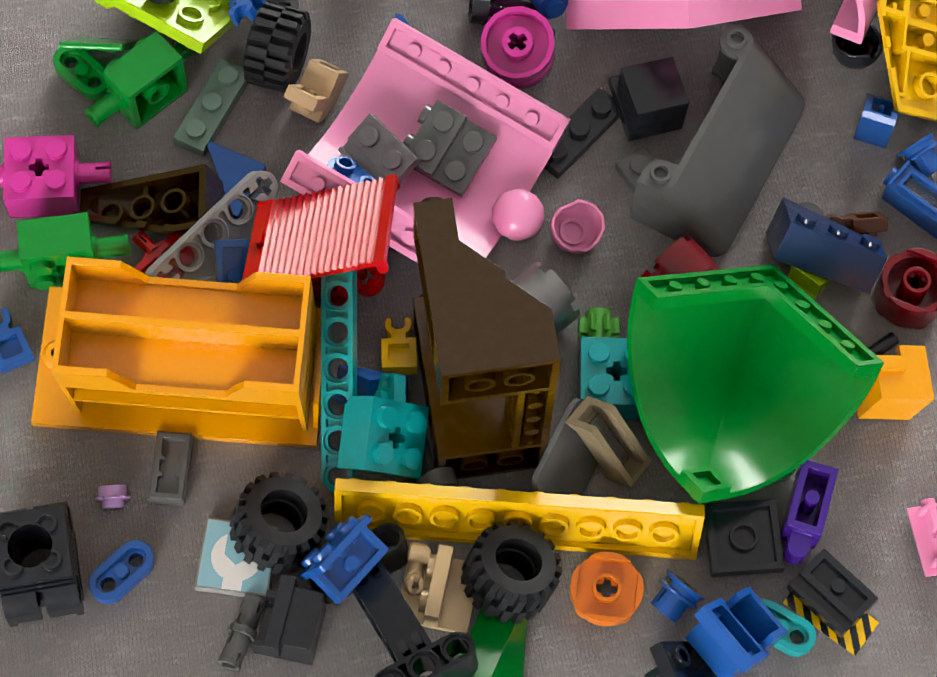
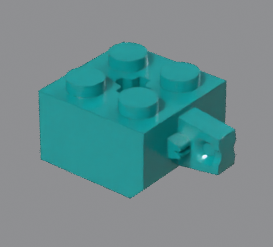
[578,337,640,421]
[337,373,429,479]

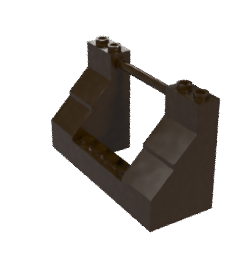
[413,197,561,480]

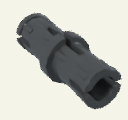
[217,594,267,671]

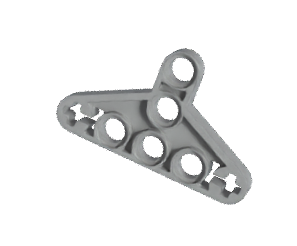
[145,170,278,282]

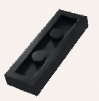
[545,87,620,179]

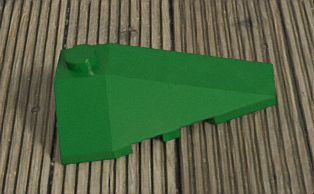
[458,609,527,677]

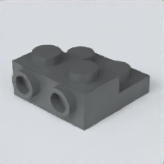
[403,100,497,197]

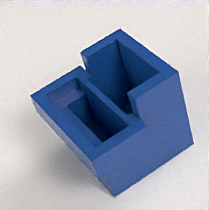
[685,586,788,677]

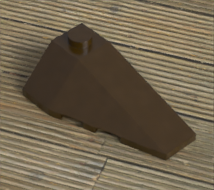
[80,164,223,235]

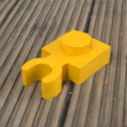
[381,317,417,375]

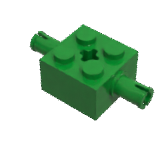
[84,31,196,130]
[0,212,131,290]

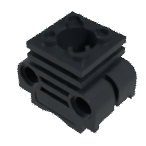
[0,501,85,627]

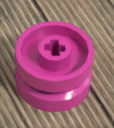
[481,6,555,89]

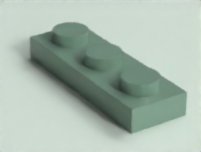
[173,58,248,157]

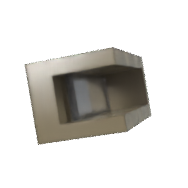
[565,396,652,488]

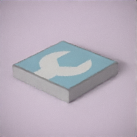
[194,517,280,600]

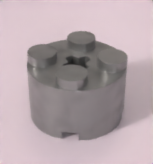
[512,262,580,335]

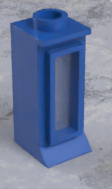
[882,160,937,239]

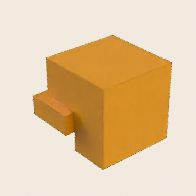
[857,345,934,420]

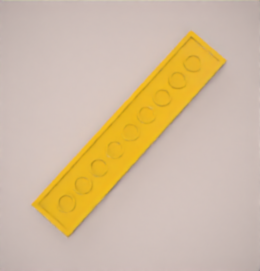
[334,478,705,560]

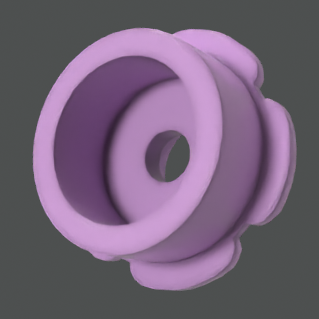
[94,485,131,509]

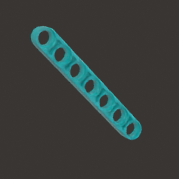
[321,270,357,493]

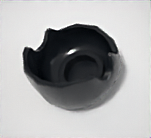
[832,25,883,70]

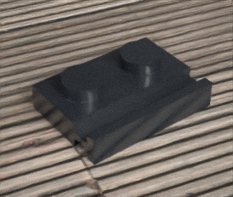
[787,549,879,638]

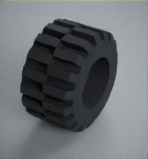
[243,1,311,94]
[229,472,329,574]
[461,521,562,624]

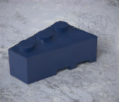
[766,197,887,294]

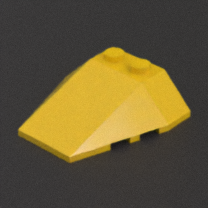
[877,0,937,122]

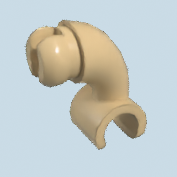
[403,542,431,596]

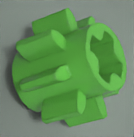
[577,307,620,340]

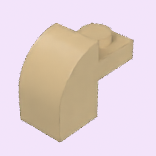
[284,59,349,123]

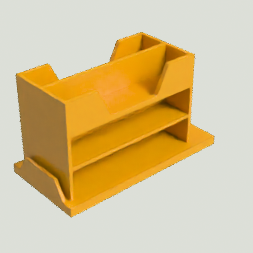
[31,257,321,449]

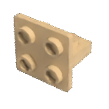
[401,544,474,634]

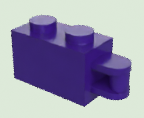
[780,460,839,565]

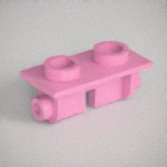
[906,498,937,577]

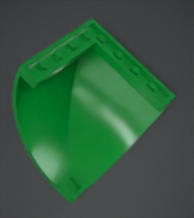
[627,264,884,504]

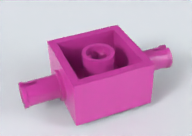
[0,135,112,218]

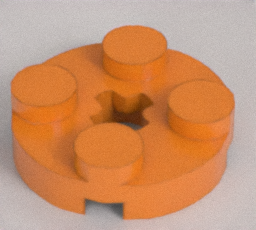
[569,552,644,626]

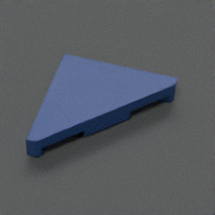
[207,141,266,219]

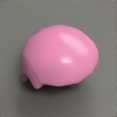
[492,189,545,241]
[550,199,605,255]

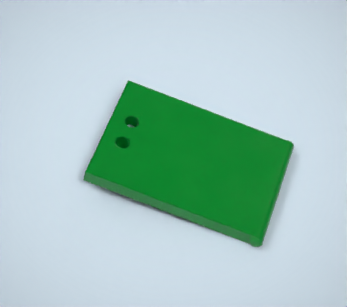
[59,37,139,53]

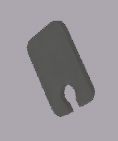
[532,398,609,496]

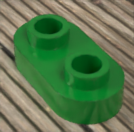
[53,48,107,100]

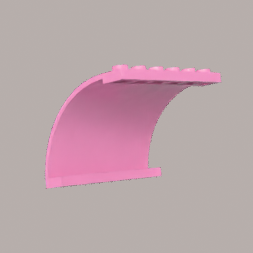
[280,18,571,262]

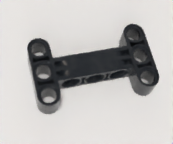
[308,523,479,677]

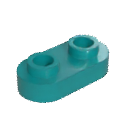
[761,599,816,657]

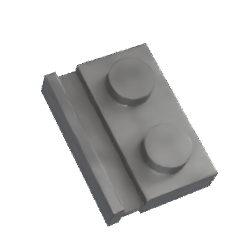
[338,113,421,184]

